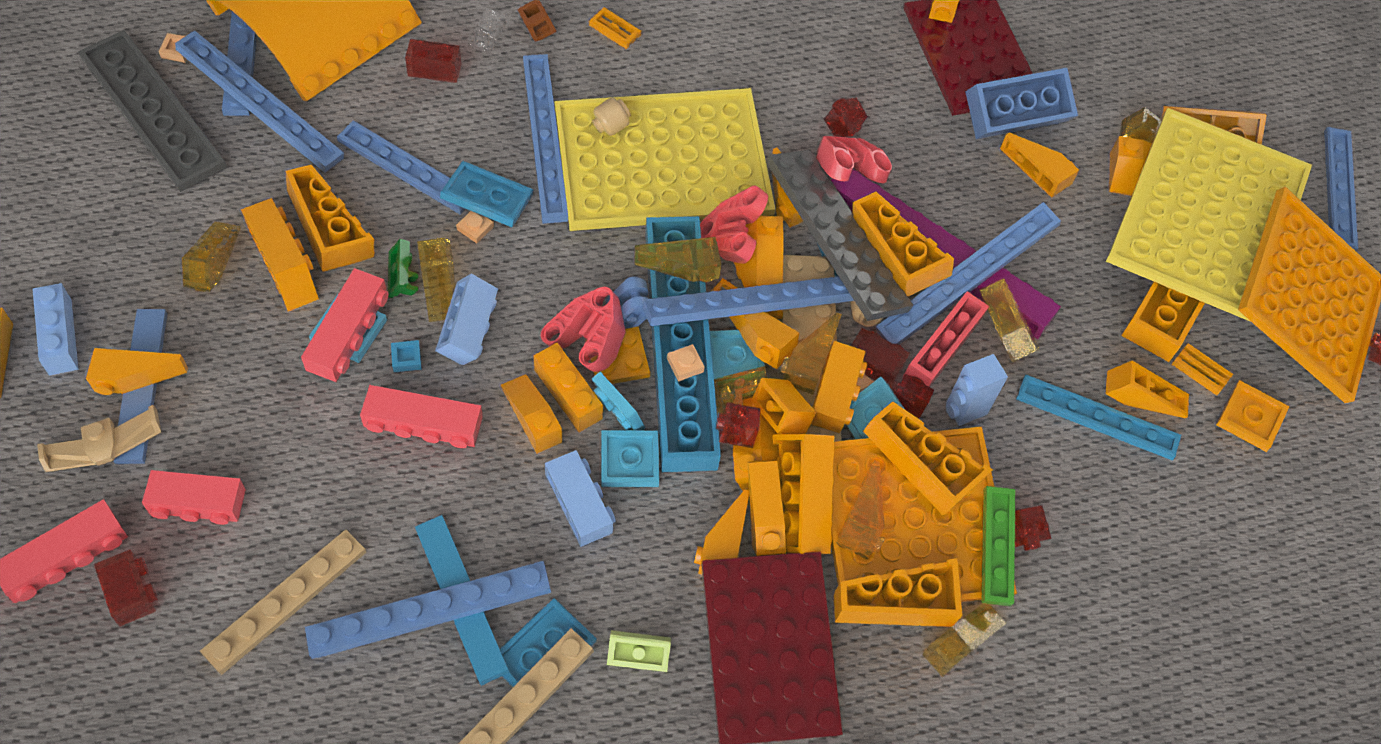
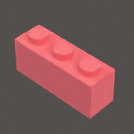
[142,470,246,525]

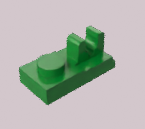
[388,239,418,298]

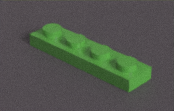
[981,486,1015,606]

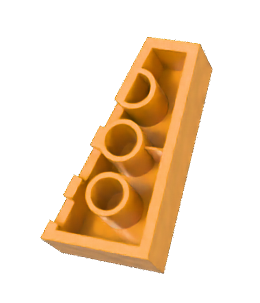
[241,198,319,311]

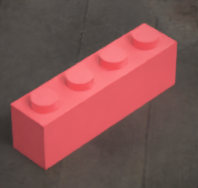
[301,268,389,382]
[902,291,989,394]
[360,385,483,448]
[0,499,128,604]

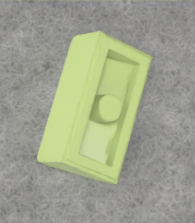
[607,630,671,672]

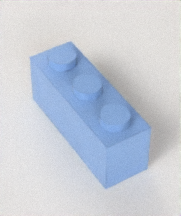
[435,273,498,365]
[33,283,79,376]
[946,354,1008,426]
[545,450,616,547]

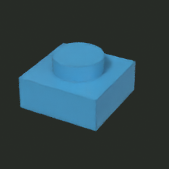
[391,340,422,372]

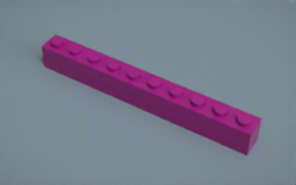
[831,170,1061,340]

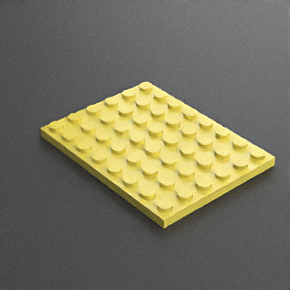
[554,88,775,231]
[1106,108,1312,322]

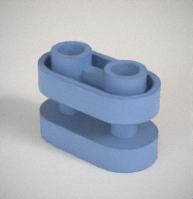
[606,276,649,329]

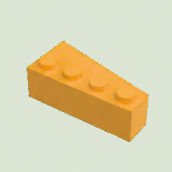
[285,164,374,272]
[853,192,954,297]
[863,401,993,516]
[772,434,835,554]
[834,558,962,627]

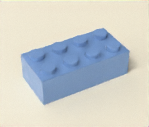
[966,68,1078,139]

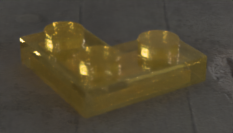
[714,366,768,426]

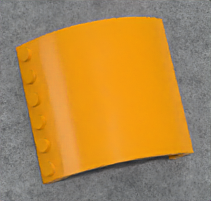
[206,0,422,101]

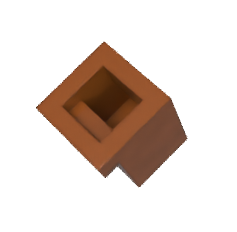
[517,0,556,42]

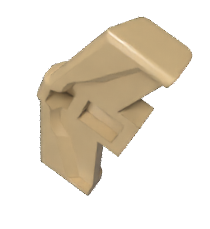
[37,405,161,472]

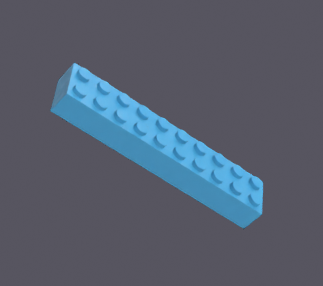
[645,216,721,473]

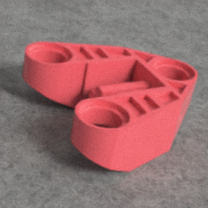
[816,136,892,183]
[700,186,768,264]
[541,287,626,372]

